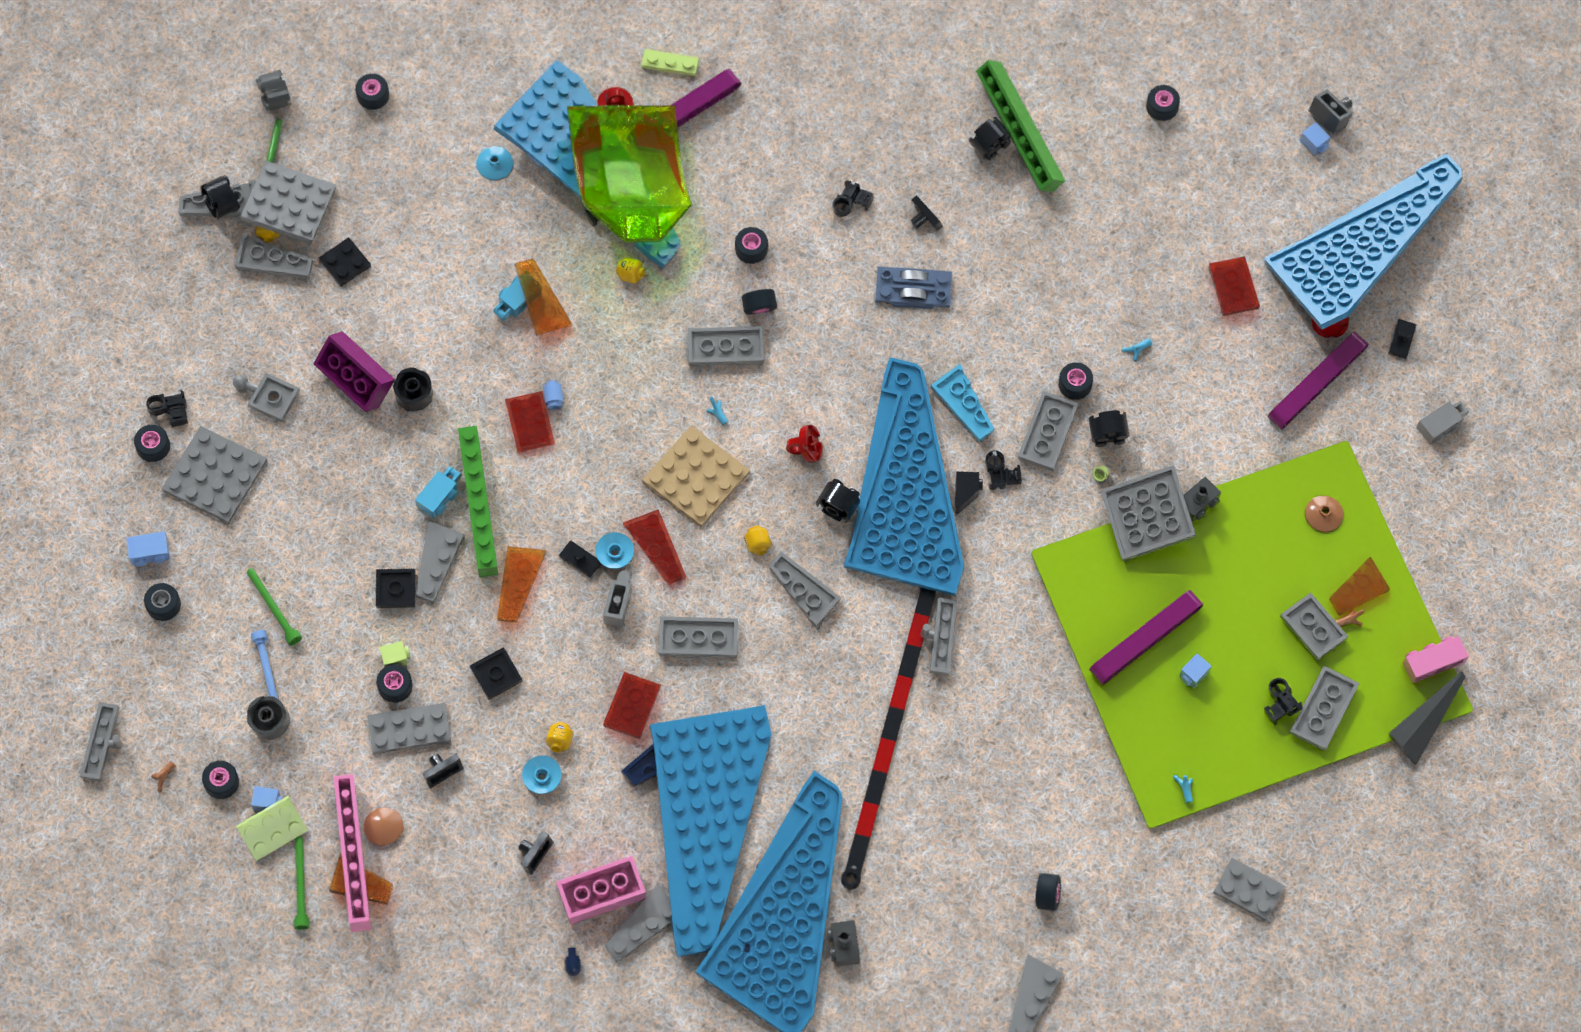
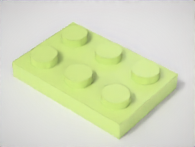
[236,796,308,861]

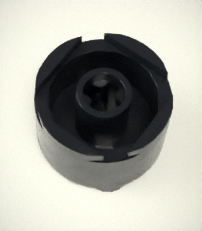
[969,117,1011,161]
[200,175,240,219]
[393,367,433,411]
[1088,410,1130,447]
[816,479,860,523]

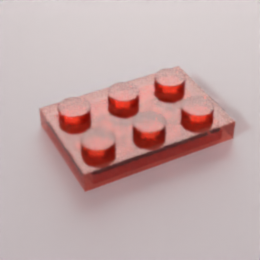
[1208,256,1260,316]
[505,391,555,453]
[603,672,661,739]

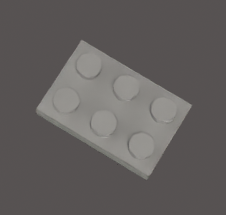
[1280,593,1348,661]
[1213,858,1285,921]

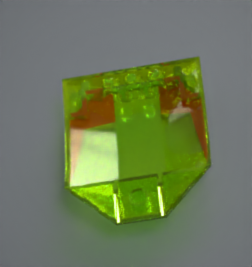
[567,105,693,243]

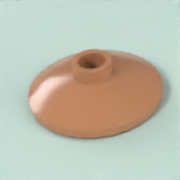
[1305,496,1344,532]

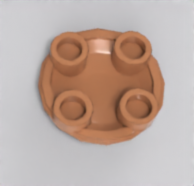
[364,807,404,847]

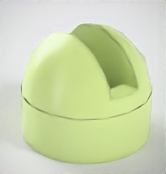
[1093,466,1110,482]

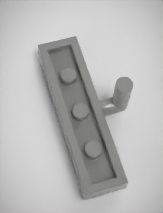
[920,598,957,676]
[80,702,123,782]

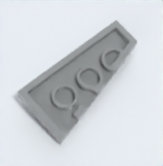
[179,180,256,216]

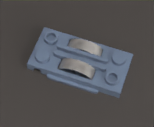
[875,266,952,309]

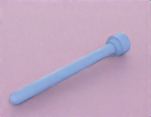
[251,630,278,699]

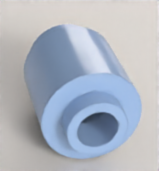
[543,380,564,410]

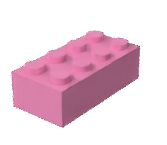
[556,856,646,925]

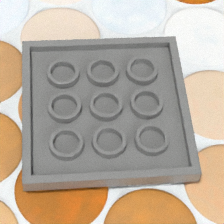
[240,161,336,244]
[162,426,268,523]
[1101,465,1197,562]

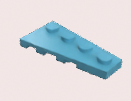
[931,364,994,442]

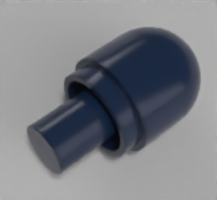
[565,947,581,976]

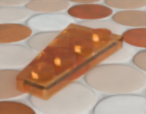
[514,258,573,336]
[497,546,546,623]

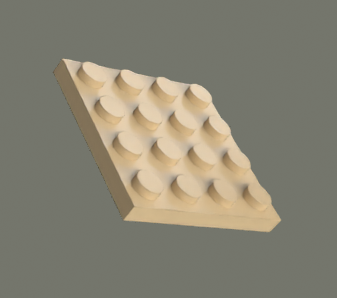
[642,425,750,527]

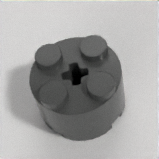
[255,70,292,111]
[247,696,291,740]

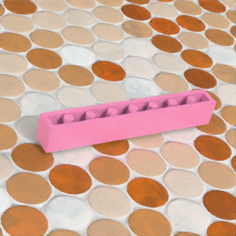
[334,774,371,932]

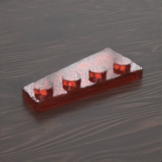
[623,509,686,585]

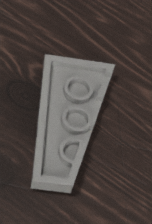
[235,233,313,279]
[416,521,464,603]
[769,552,841,628]
[605,883,672,962]
[1008,954,1063,1032]

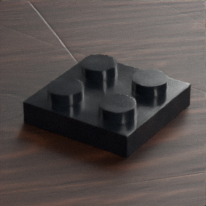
[319,237,371,287]
[376,568,416,608]
[469,647,523,700]

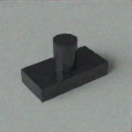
[910,195,943,231]
[1388,319,1417,359]
[559,540,601,578]
[422,754,464,789]
[518,831,554,875]

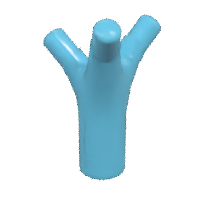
[1122,338,1152,361]
[707,397,729,425]
[1173,775,1193,803]

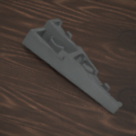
[1389,671,1466,765]

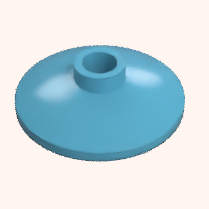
[476,147,513,180]
[595,532,634,569]
[522,756,562,794]

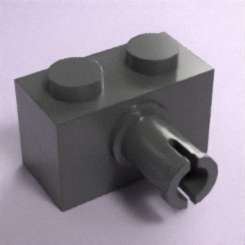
[1308,89,1353,135]
[1184,477,1221,522]
[827,920,860,967]

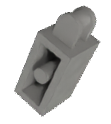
[1416,401,1469,445]
[603,571,632,627]

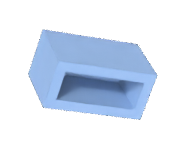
[126,531,170,567]

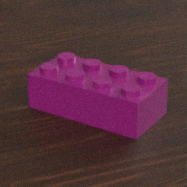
[313,331,395,412]

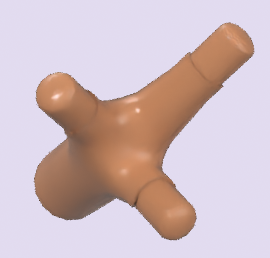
[1335,610,1364,627]
[151,761,176,792]

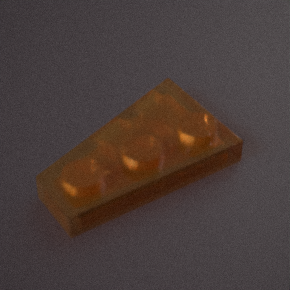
[1329,556,1390,616]
[329,854,393,905]

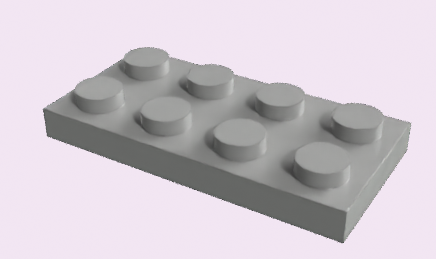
[688,326,764,366]
[1017,391,1079,471]
[659,616,738,658]
[1289,666,1359,751]
[367,703,451,754]

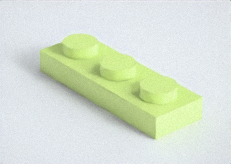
[642,49,699,77]

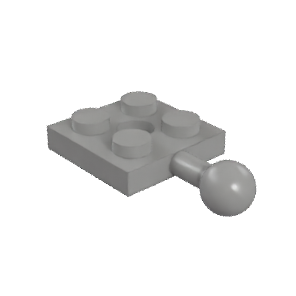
[233,373,300,422]

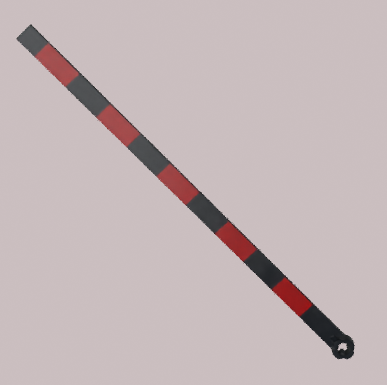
[841,588,936,890]

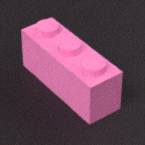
[1403,636,1469,684]

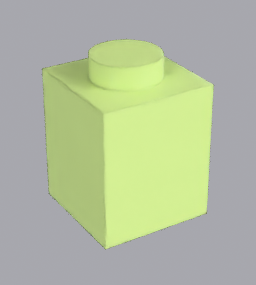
[379,641,411,667]

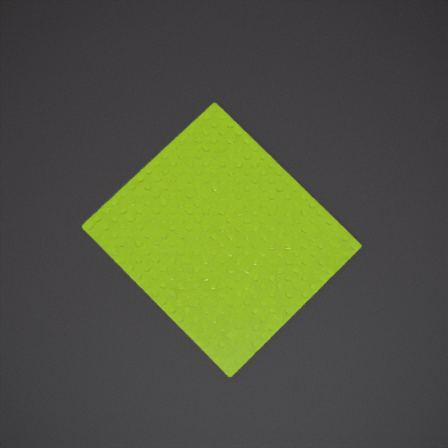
[1031,441,1473,829]

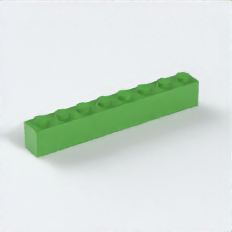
[976,60,1066,192]
[458,426,499,577]

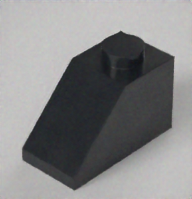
[955,471,983,514]

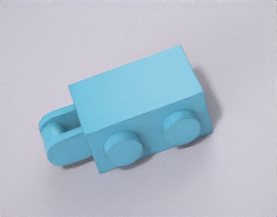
[493,271,542,321]
[415,466,462,519]

